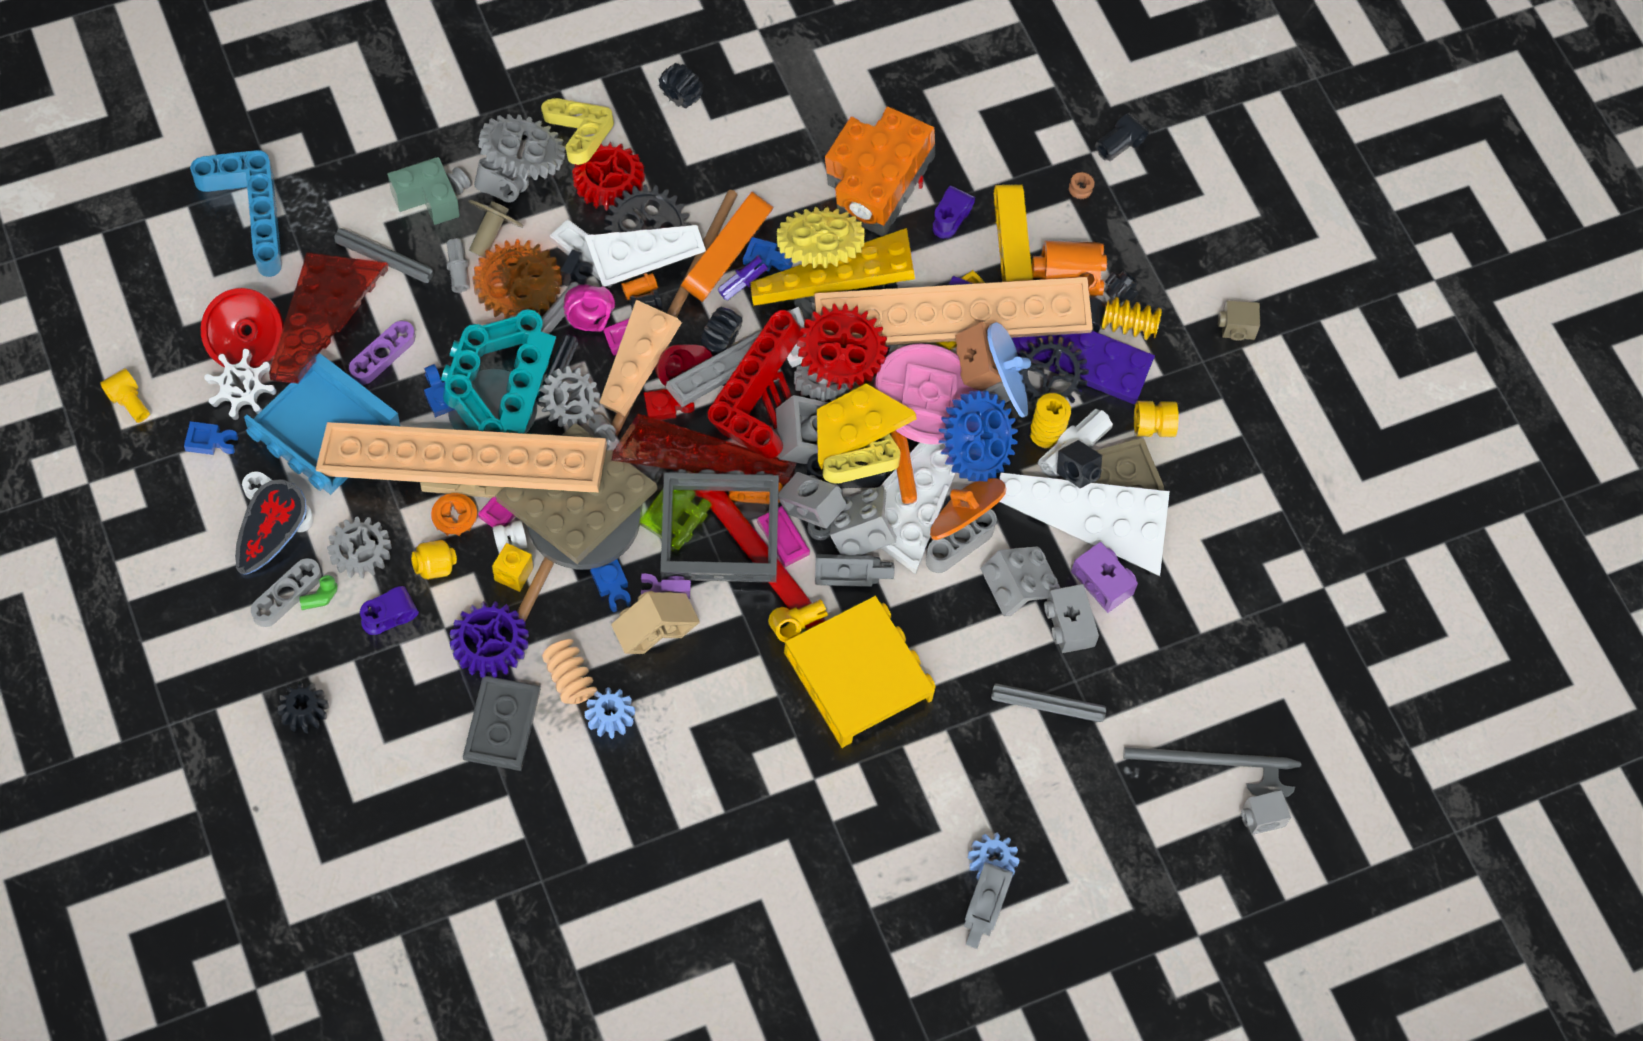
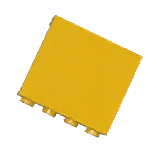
[784,596,936,748]

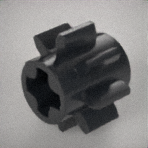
[1105,270,1139,304]

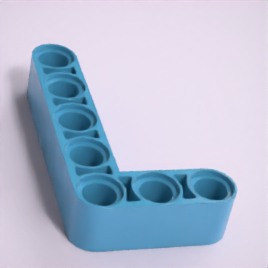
[190,150,282,277]

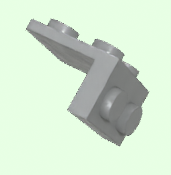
[830,486,897,555]
[980,547,1060,616]

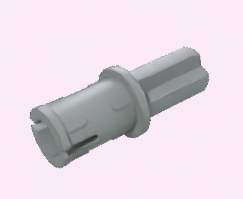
[447,238,469,293]
[589,414,620,451]

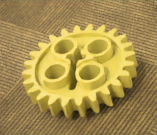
[777,207,864,268]

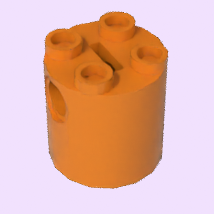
[1032,240,1107,297]

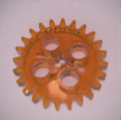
[472,239,562,319]

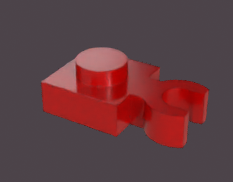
[644,389,694,422]

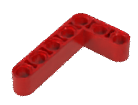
[708,310,801,459]

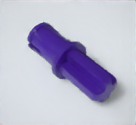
[718,255,768,301]

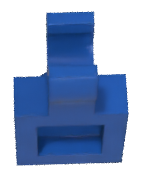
[743,237,793,271]
[424,364,456,418]

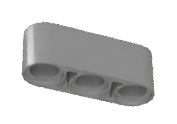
[925,509,997,573]

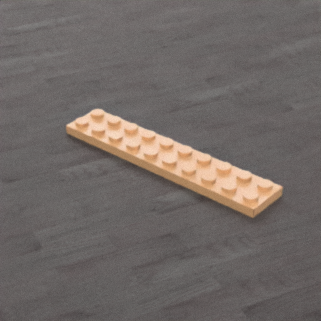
[814,277,1093,348]
[316,422,607,492]

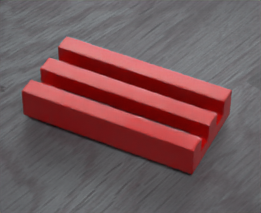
[761,371,792,429]

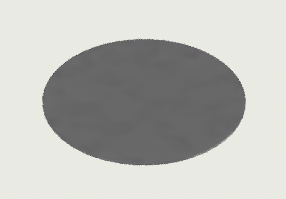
[448,369,537,434]

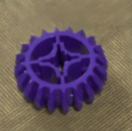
[449,601,529,678]

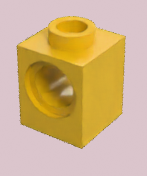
[492,543,533,592]

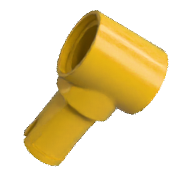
[100,368,150,423]
[768,599,828,642]

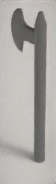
[1123,747,1301,798]

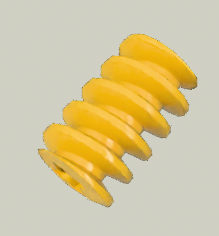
[1101,297,1162,340]
[1030,393,1071,448]

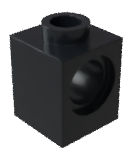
[1057,440,1102,489]

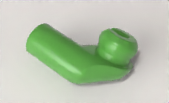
[299,575,338,610]

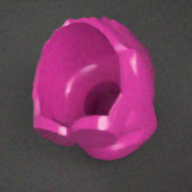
[563,284,615,332]

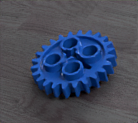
[939,391,1018,482]

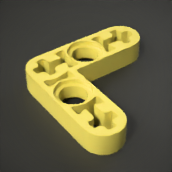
[541,98,614,164]
[823,434,901,484]

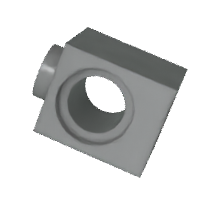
[1241,790,1291,835]

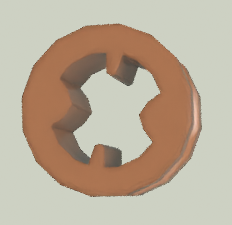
[1069,172,1094,199]

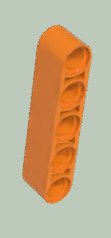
[681,191,774,302]

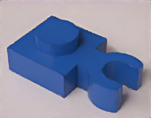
[184,421,238,455]
[590,559,631,612]

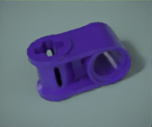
[932,186,975,238]
[360,586,419,635]

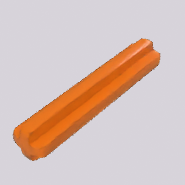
[891,430,917,504]

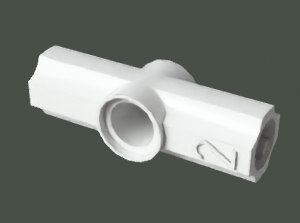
[1038,409,1113,479]

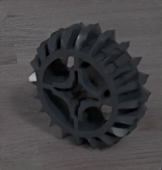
[1018,335,1089,405]

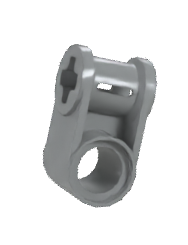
[474,158,529,202]

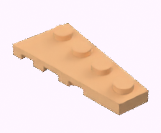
[599,300,682,417]

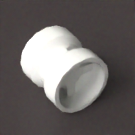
[493,520,527,554]

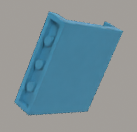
[244,349,400,495]

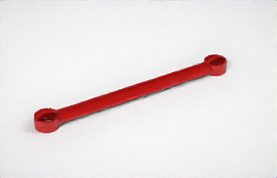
[692,466,826,631]

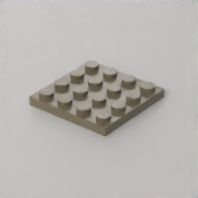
[495,423,657,564]

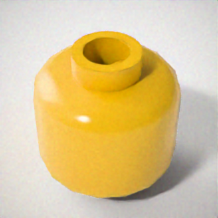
[411,540,457,580]

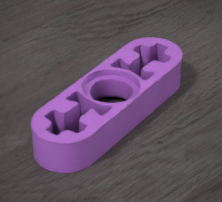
[349,321,415,385]

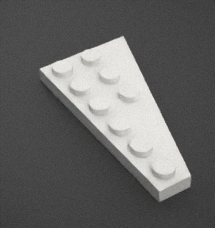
[881,443,956,574]
[999,473,1170,576]

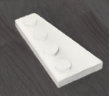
[584,225,706,287]

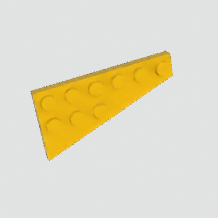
[751,228,915,305]

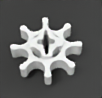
[205,349,277,420]

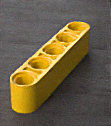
[994,185,1033,282]

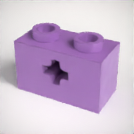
[1071,542,1138,613]

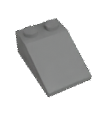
[776,395,864,464]

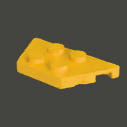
[817,383,917,469]

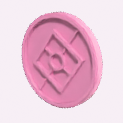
[874,344,978,444]

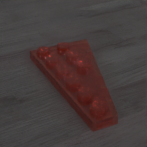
[269,253,388,384]
[611,414,797,485]

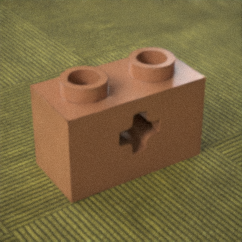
[955,322,1002,391]

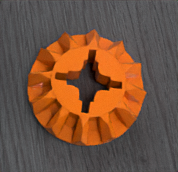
[431,493,477,536]

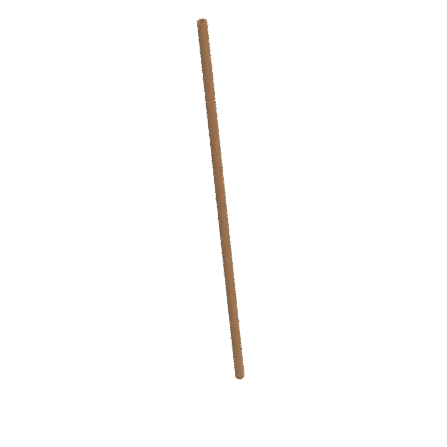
[517,190,738,621]

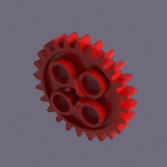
[797,304,888,390]

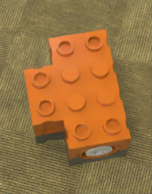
[825,106,935,236]

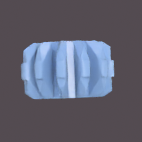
[585,687,635,739]
[968,832,1019,880]

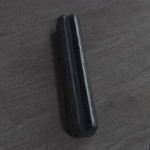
[536,334,578,407]

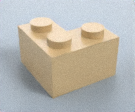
[611,591,700,654]

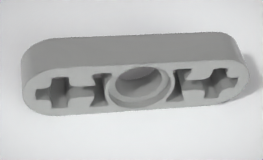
[251,559,321,627]

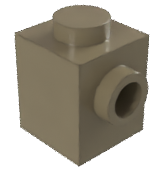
[1218,300,1260,340]

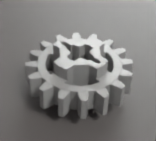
[794,358,854,402]
[539,366,600,428]
[327,517,392,579]

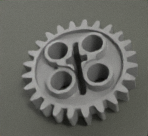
[478,114,566,180]

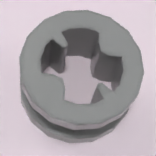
[446,167,471,195]

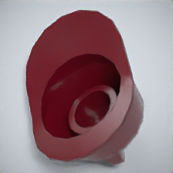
[655,345,713,387]

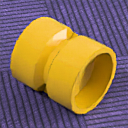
[1134,401,1179,437]

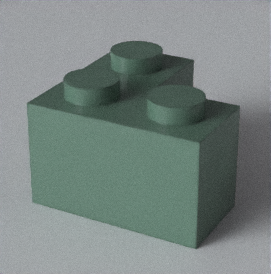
[387,157,460,225]

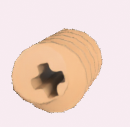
[542,639,598,704]

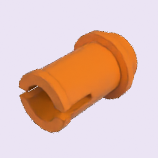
[621,273,658,300]

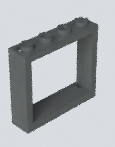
[661,469,779,582]

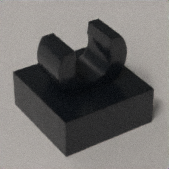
[561,249,593,287]

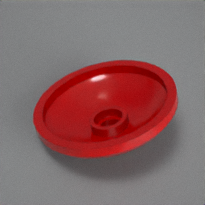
[201,288,284,368]

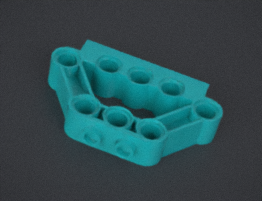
[441,309,556,434]

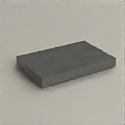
[462,676,541,771]

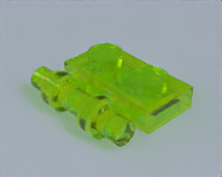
[640,488,712,550]

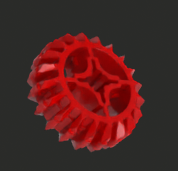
[572,141,645,211]

